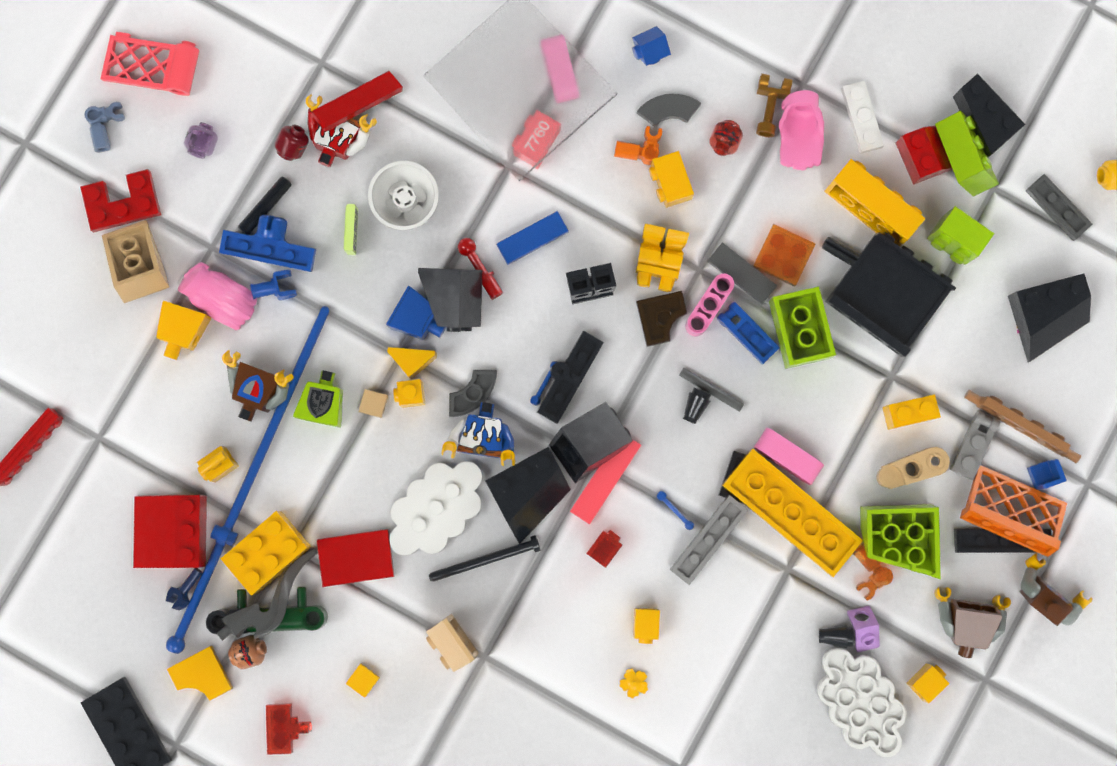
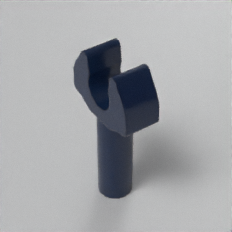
[166,568,203,611]

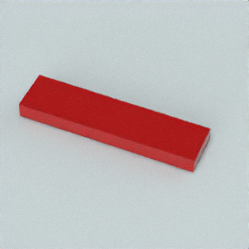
[312,71,403,132]

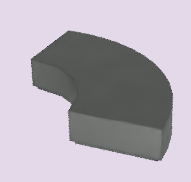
[636,94,701,127]
[449,370,497,417]

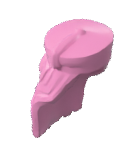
[779,90,824,171]
[178,262,257,330]

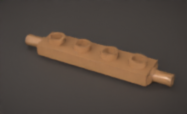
[964,390,1081,464]

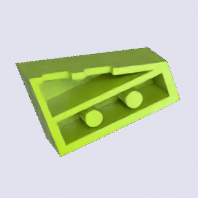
[935,110,999,197]

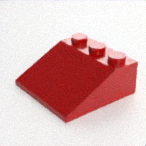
[133,495,207,568]

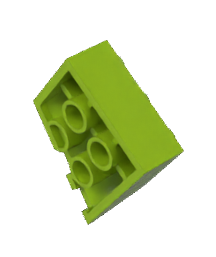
[860,504,941,579]

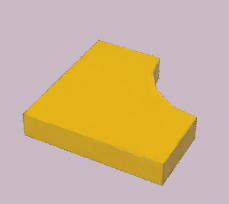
[167,646,233,700]

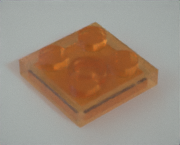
[753,224,815,287]

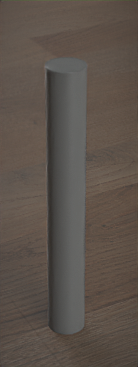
[679,368,744,412]

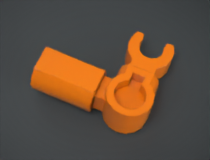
[614,126,662,165]

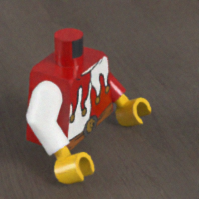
[306,94,377,167]

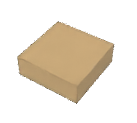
[358,389,388,418]

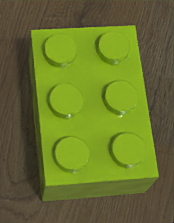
[769,286,836,369]

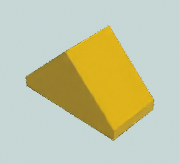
[387,347,437,379]

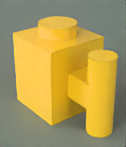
[197,446,239,483]

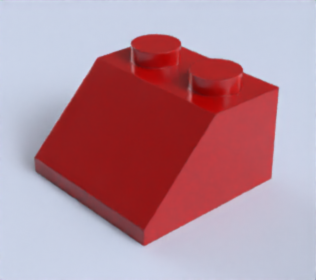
[896,126,953,185]

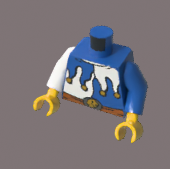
[441,402,515,466]

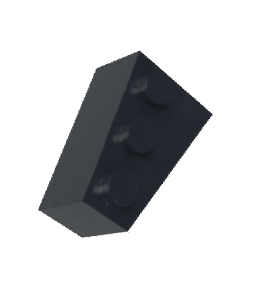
[953,73,1025,157]

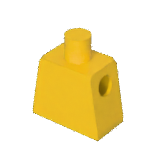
[156,301,211,360]

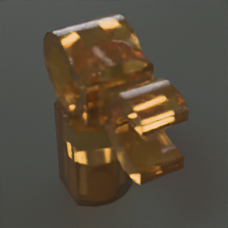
[853,544,893,601]

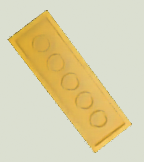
[722,449,863,577]

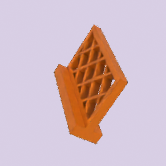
[960,465,1067,557]

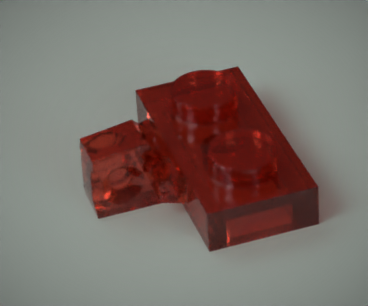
[266,703,312,755]

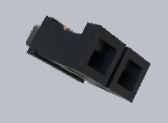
[566,263,616,305]

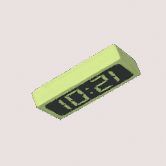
[344,204,358,255]

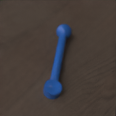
[530,361,557,406]
[657,491,694,530]

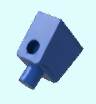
[386,286,446,340]

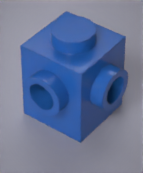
[632,26,671,66]

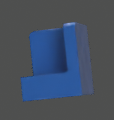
[1027,459,1067,490]

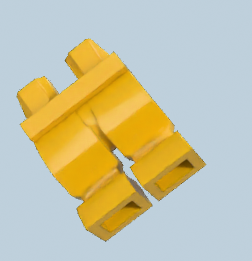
[635,224,689,292]

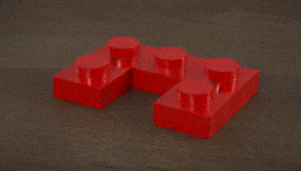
[80,169,161,233]

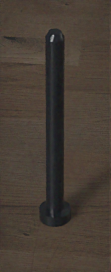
[429,535,541,582]

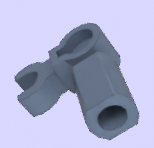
[84,102,125,153]

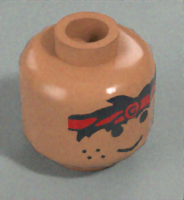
[228,635,267,669]

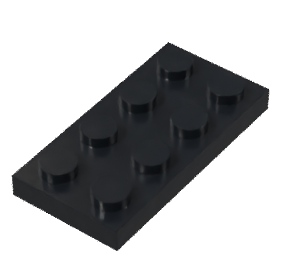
[80,677,172,766]

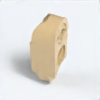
[876,447,950,489]

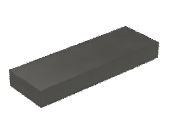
[1025,174,1093,241]
[707,242,777,304]

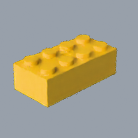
[824,159,926,246]

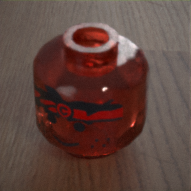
[709,120,743,156]

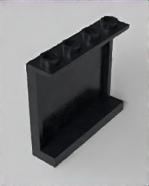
[825,232,956,357]

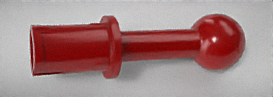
[458,238,503,300]

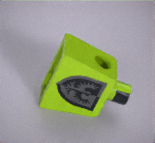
[293,370,343,428]

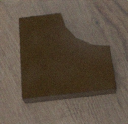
[636,291,687,347]

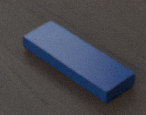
[496,211,569,265]

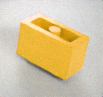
[649,151,694,208]
[882,394,941,430]

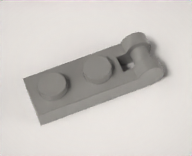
[950,410,1000,480]

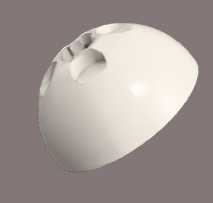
[368,161,438,230]

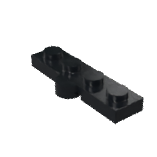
[536,331,604,424]

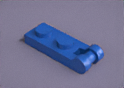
[717,302,780,365]

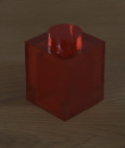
[586,530,622,568]

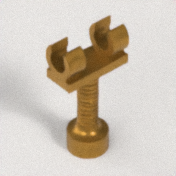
[756,73,793,138]

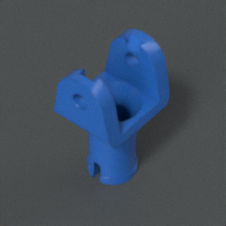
[250,270,297,301]

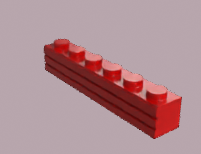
[0,408,64,486]

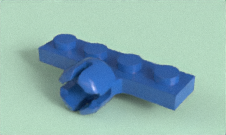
[219,215,316,272]

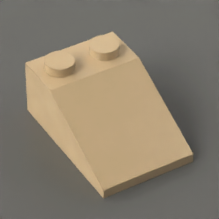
[102,220,169,303]
[426,614,478,672]

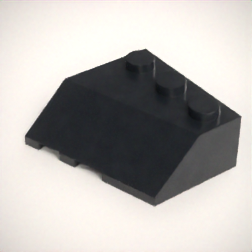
[1008,273,1091,363]
[485,447,571,544]

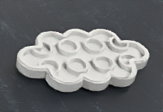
[389,461,483,555]
[817,647,907,757]

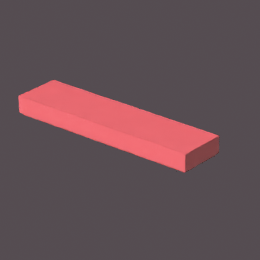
[570,440,641,524]

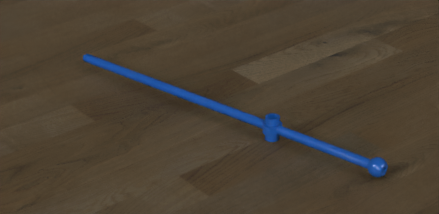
[166,306,330,654]

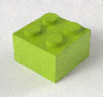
[927,206,995,265]

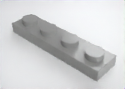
[670,495,748,585]

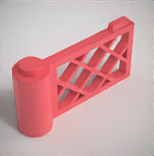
[100,32,199,96]

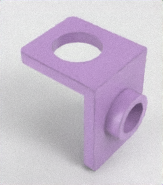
[847,606,880,652]

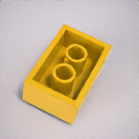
[220,511,311,595]

